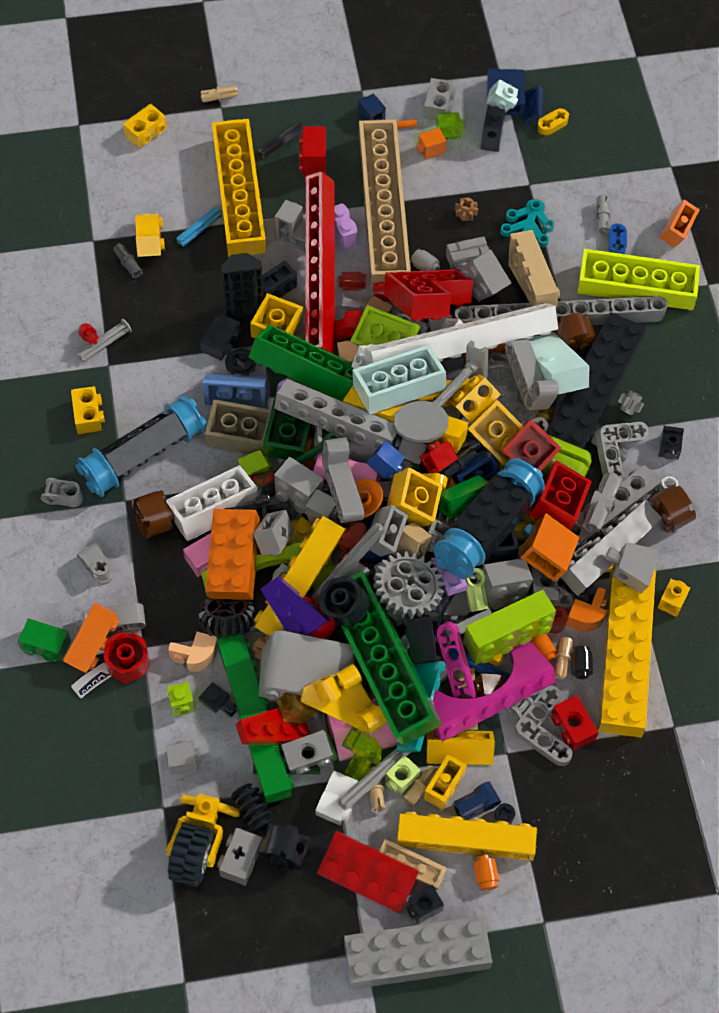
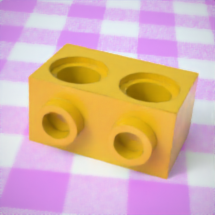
[123,104,167,148]
[450,374,501,424]
[71,386,105,434]

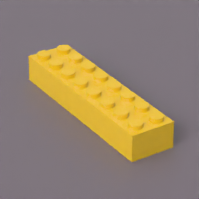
[212,119,266,257]
[598,564,656,738]

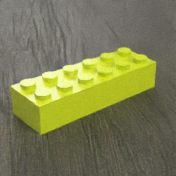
[577,249,700,310]

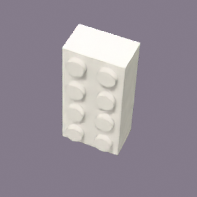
[166,465,258,541]

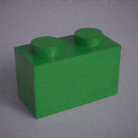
[18,618,71,662]

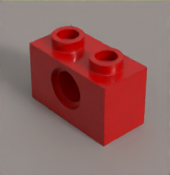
[551,695,599,751]

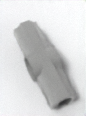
[582,472,622,534]

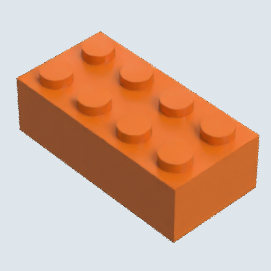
[205,509,260,600]

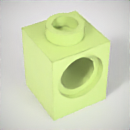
[385,755,421,795]

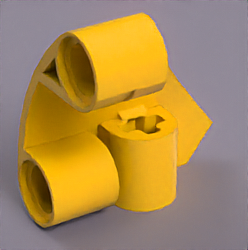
[300,664,388,733]

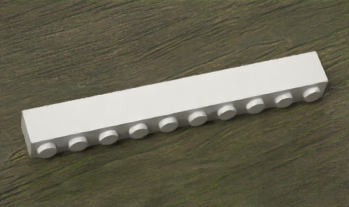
[364,303,558,365]

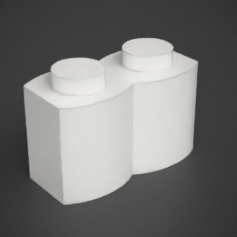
[315,771,359,826]

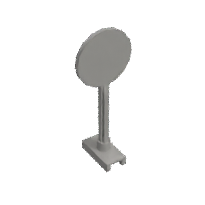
[394,340,488,443]

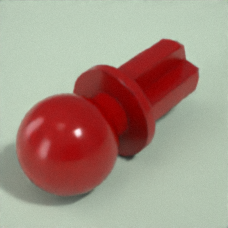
[78,323,99,345]

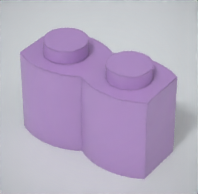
[334,204,357,250]

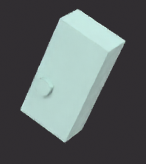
[517,332,589,394]
[353,345,446,414]

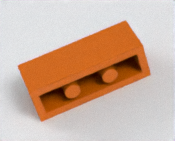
[63,601,120,673]

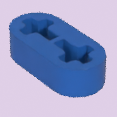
[608,224,627,254]

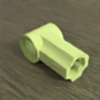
[465,568,489,612]

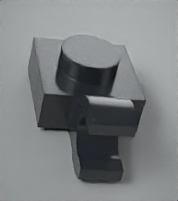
[198,682,237,718]

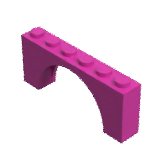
[432,642,556,742]

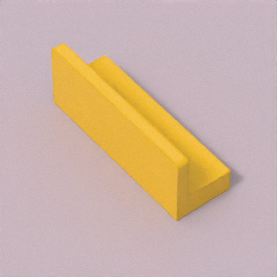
[426,731,495,765]

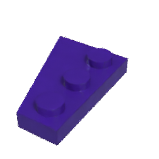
[261,577,330,636]

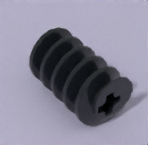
[231,783,275,835]

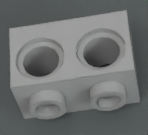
[424,78,455,122]

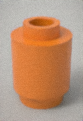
[530,634,557,663]
[473,855,500,891]

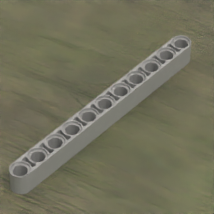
[454,296,667,325]

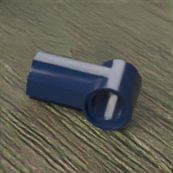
[453,781,501,820]

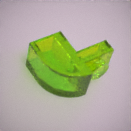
[341,726,382,781]

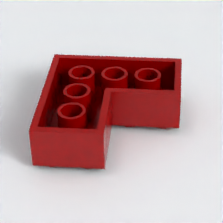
[384,269,473,321]

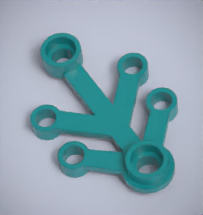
[501,199,555,247]

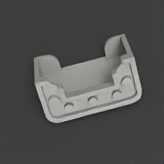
[258,631,355,701]

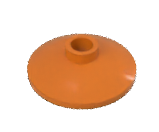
[355,479,383,518]

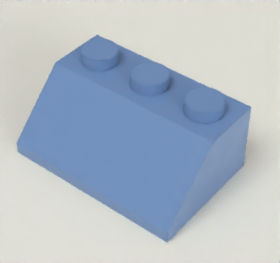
[203,372,268,408]

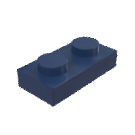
[524,85,543,124]

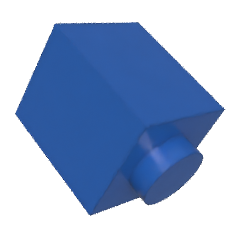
[366,441,405,480]

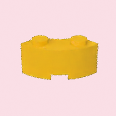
[135,212,165,257]

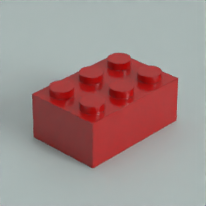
[529,461,592,530]

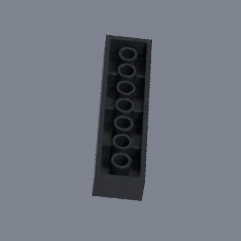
[546,312,647,450]

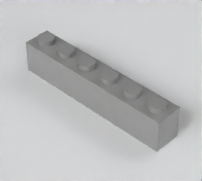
[560,500,663,596]

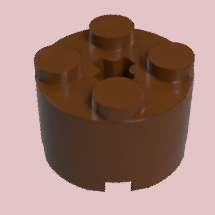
[551,312,596,351]
[651,484,696,533]
[132,490,174,538]

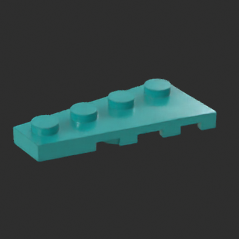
[396,661,446,753]

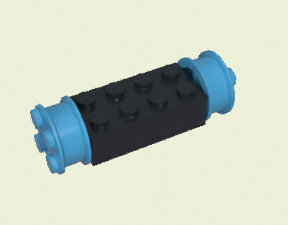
[75,394,207,497]
[434,458,545,580]

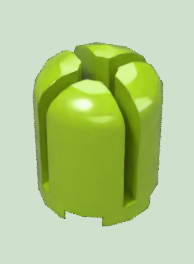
[541,435,591,477]

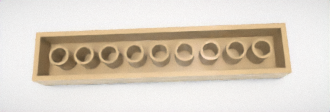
[359,119,411,288]

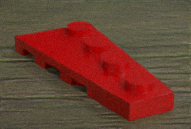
[235,701,310,745]

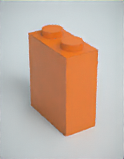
[520,513,580,582]

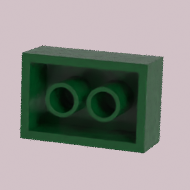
[263,391,313,460]

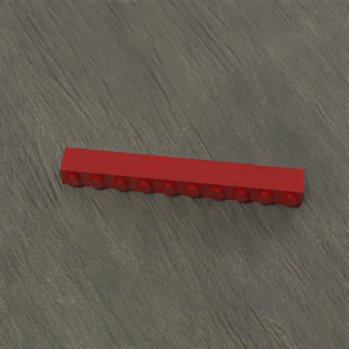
[305,171,335,355]

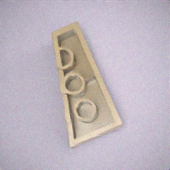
[508,230,560,307]

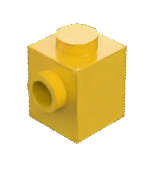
[658,579,691,617]

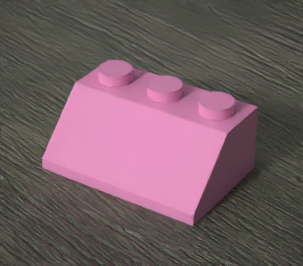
[327,699,397,762]

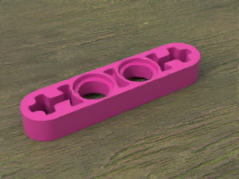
[437,622,476,699]

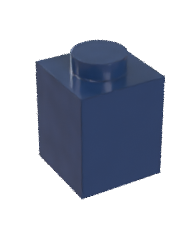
[358,93,386,121]

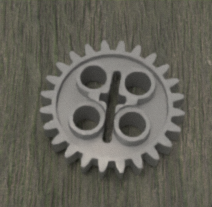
[373,552,444,619]

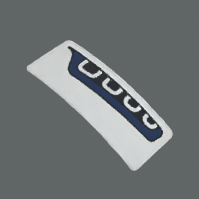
[71,663,112,698]

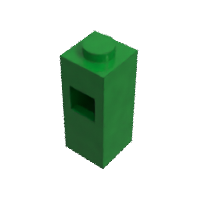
[438,475,489,519]

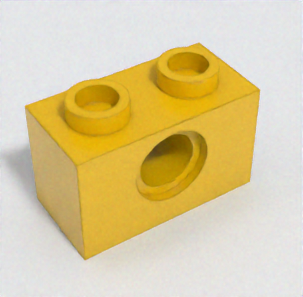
[424,754,467,811]

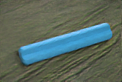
[176,206,223,247]

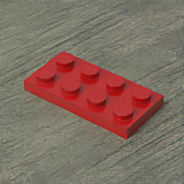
[317,831,420,914]

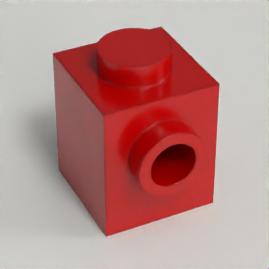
[419,440,458,473]

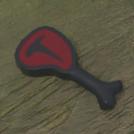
[250,471,276,506]

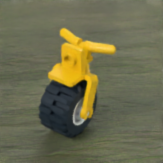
[166,794,240,887]

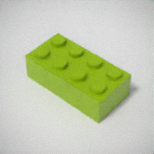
[463,590,556,665]

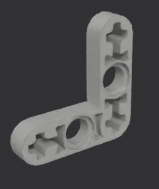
[595,422,649,479]
[515,685,572,766]

